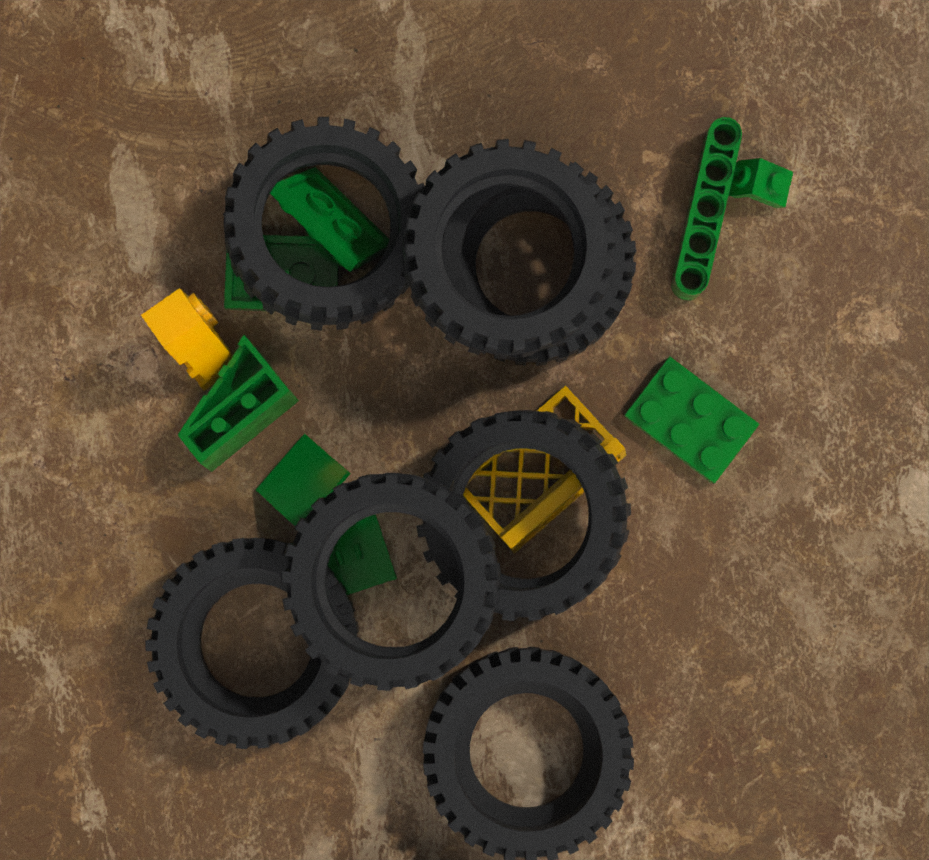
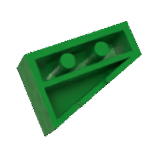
[178,335,299,472]

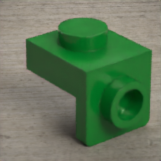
[729,158,793,208]

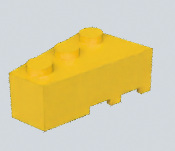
[141,288,233,391]

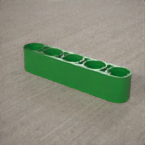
[671,117,742,301]

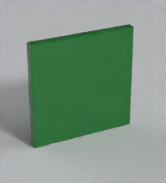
[256,434,351,526]
[328,514,397,595]

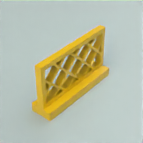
[463,386,626,554]

